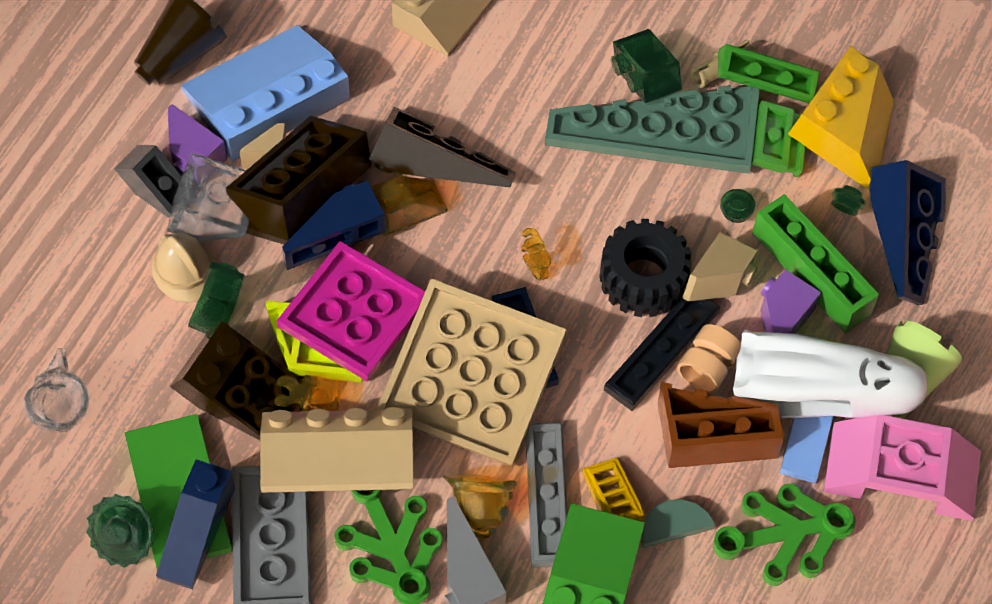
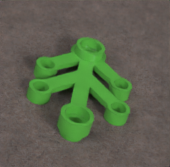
[713,484,856,586]
[335,490,442,604]

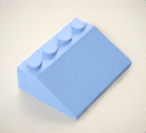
[181,25,350,162]

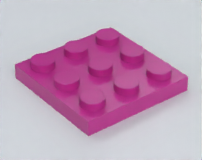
[277,241,425,382]

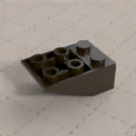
[169,321,310,440]

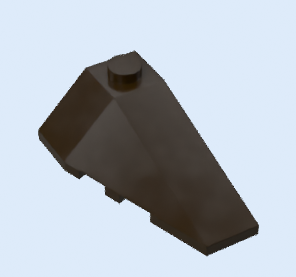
[369,107,515,187]

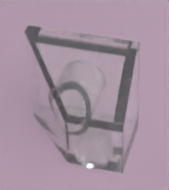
[167,153,249,242]

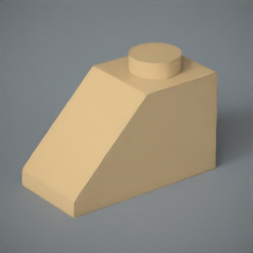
[683,232,758,301]

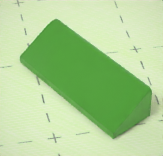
[718,44,820,103]

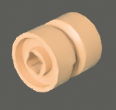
[677,324,741,394]

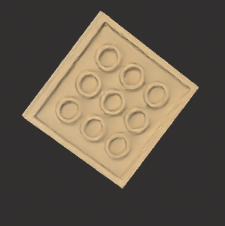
[376,278,567,468]

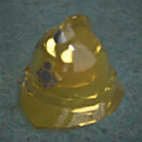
[443,474,519,539]

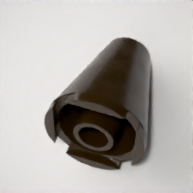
[134,0,227,86]

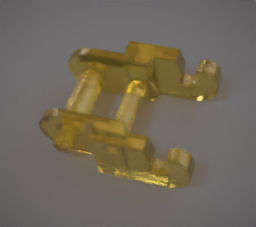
[521,228,551,280]

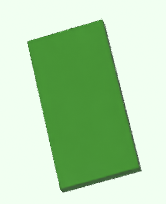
[124,414,232,570]

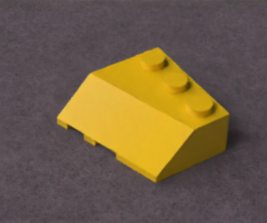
[788,46,894,190]

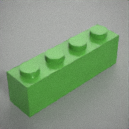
[752,194,880,333]

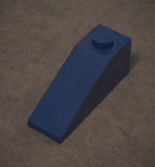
[282,180,386,270]
[156,459,236,590]

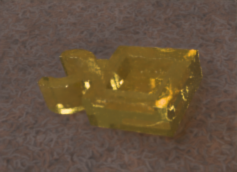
[274,375,341,411]

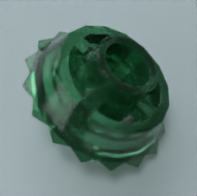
[86,494,154,568]

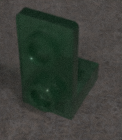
[188,262,245,334]

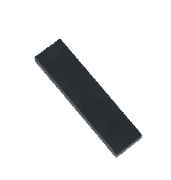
[604,297,720,411]

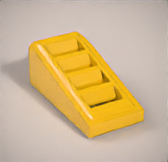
[582,457,645,522]

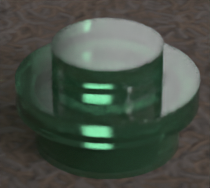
[831,185,866,216]
[720,189,756,223]

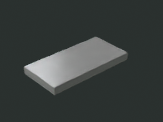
[232,466,312,604]

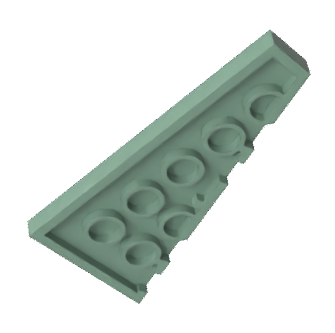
[545,85,760,174]

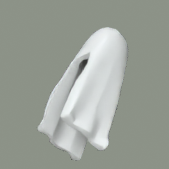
[733,329,928,418]

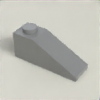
[444,496,507,604]

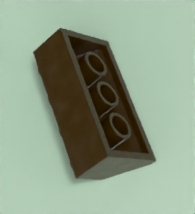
[225,115,372,241]

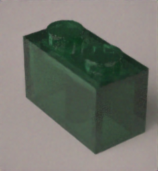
[611,29,682,103]

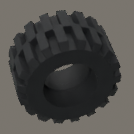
[599,219,692,317]

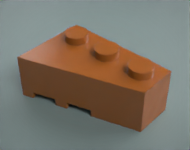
[658,382,784,468]

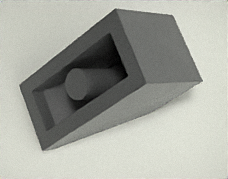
[114,145,198,221]

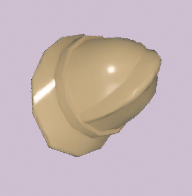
[152,233,221,303]

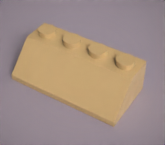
[392,0,493,57]
[260,407,414,493]

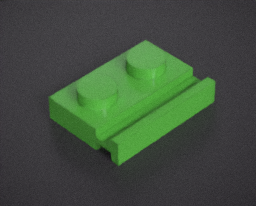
[751,100,805,177]

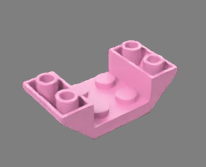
[823,416,981,521]

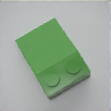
[542,503,645,604]

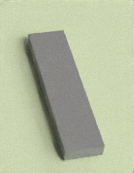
[525,423,567,568]

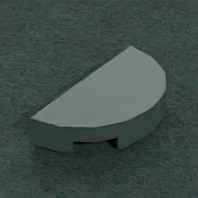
[641,499,715,548]

